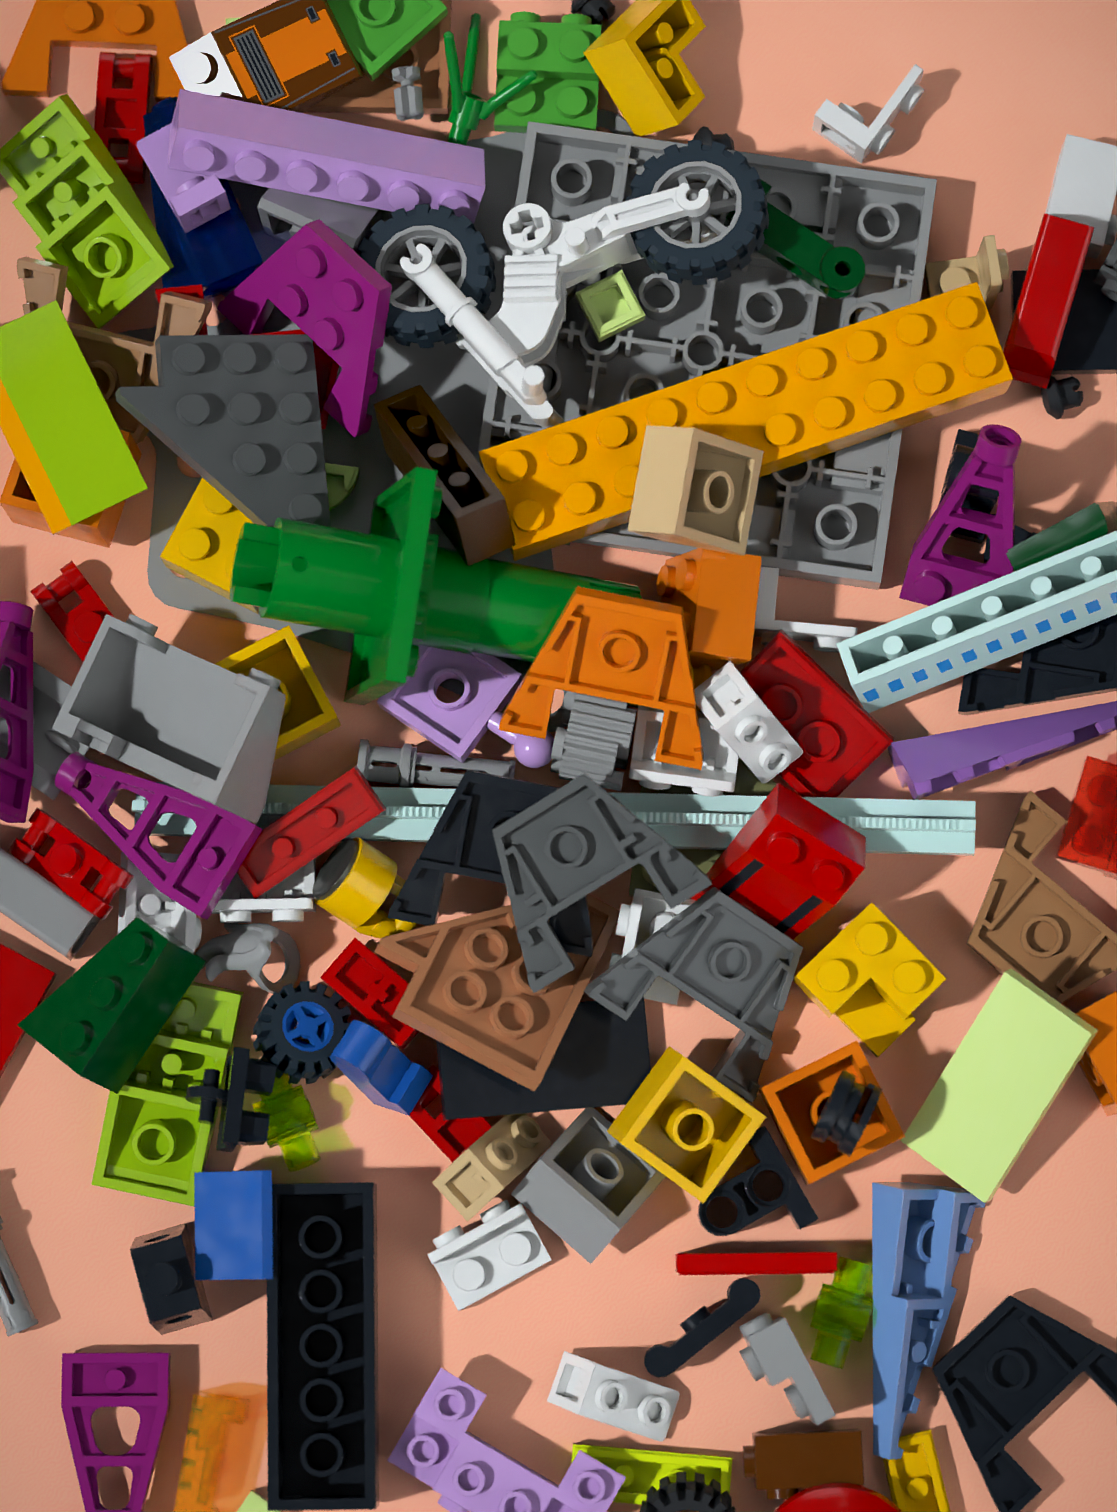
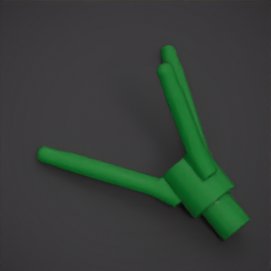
[444,13,538,145]

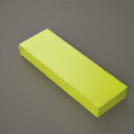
[571,1443,732,1504]

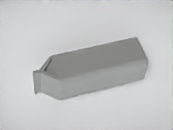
[0,848,100,961]

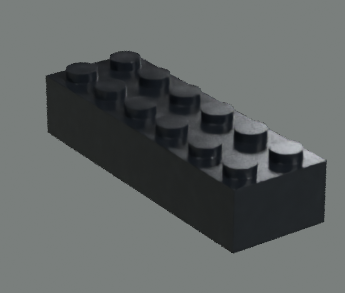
[267,1182,380,1511]

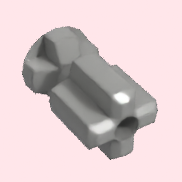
[391,66,424,121]

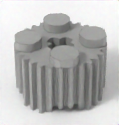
[550,691,639,791]

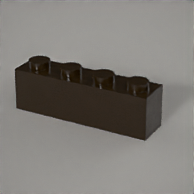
[373,384,516,566]

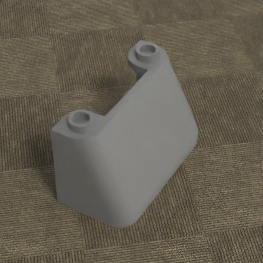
[52,614,286,824]

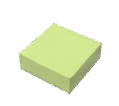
[575,270,645,342]

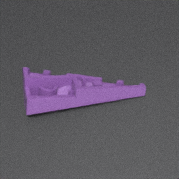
[887,701,1117,800]

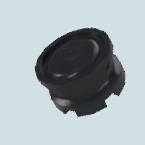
[811,1070,882,1156]

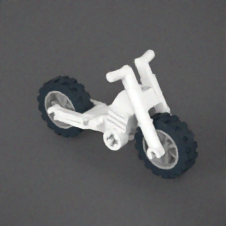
[358,140,769,429]

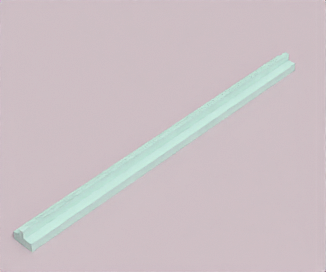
[132,782,976,856]

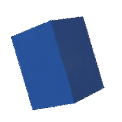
[194,1170,273,1280]

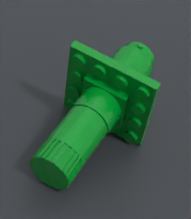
[230,467,642,705]

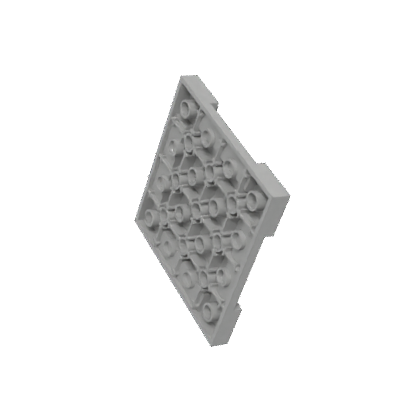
[476,121,937,590]

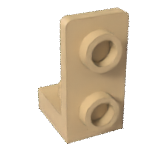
[924,235,1009,310]
[432,1114,551,1222]

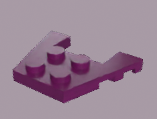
[217,219,392,438]

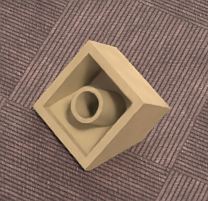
[627,425,764,556]

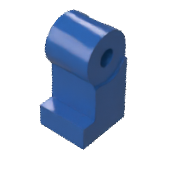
[330,1020,433,1116]

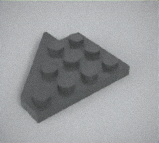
[115,334,331,527]

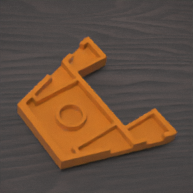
[1,0,188,103]
[499,586,704,770]

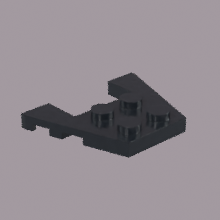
[958,514,1117,715]
[388,770,594,957]
[931,1295,1117,1512]

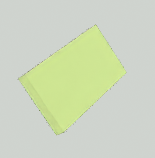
[900,968,1098,1203]

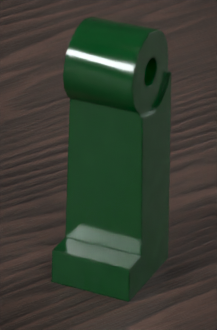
[724,179,865,299]

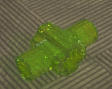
[252,1073,321,1172]
[809,1256,874,1369]

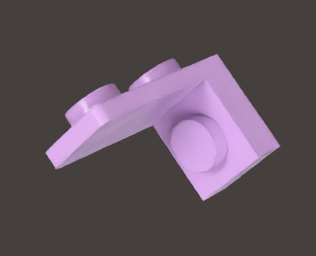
[136,123,231,233]

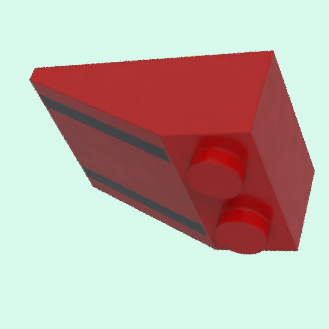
[689,783,866,939]

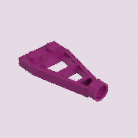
[899,424,1022,606]
[0,601,34,823]
[55,752,262,920]
[61,1353,171,1512]

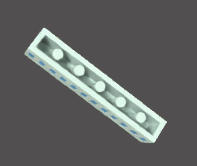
[836,531,1117,713]

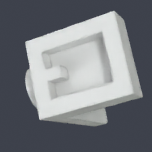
[812,64,925,164]
[694,661,803,784]
[547,1351,680,1442]

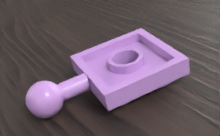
[376,645,554,768]

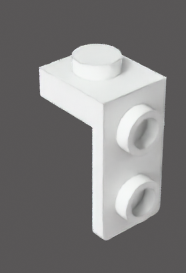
[754,567,858,653]

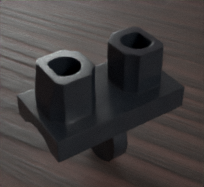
[185,1047,276,1153]

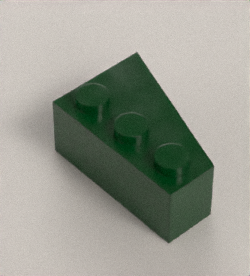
[17,917,206,1094]

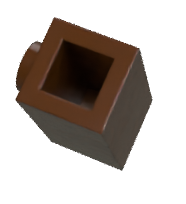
[743,1428,865,1499]

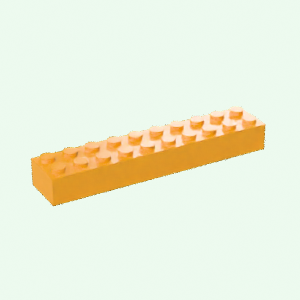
[478,282,1013,561]

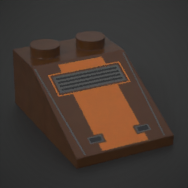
[169,0,364,113]

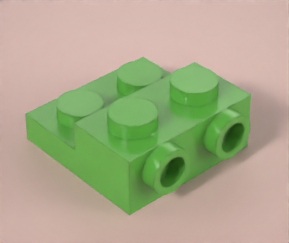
[494,11,602,133]

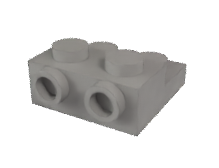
[739,1312,836,1425]

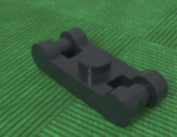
[644,1278,760,1378]

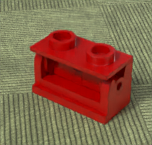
[320,937,420,1050]

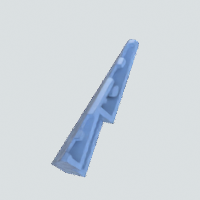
[872,1182,986,1460]

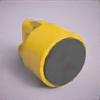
[312,837,418,939]

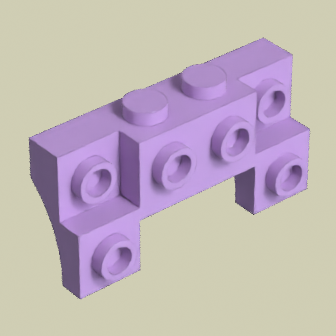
[387,1367,626,1512]

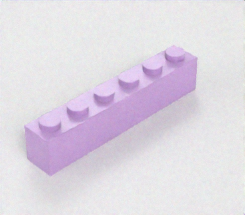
[168,89,486,225]

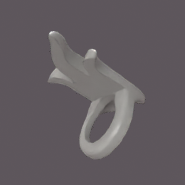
[196,923,301,994]

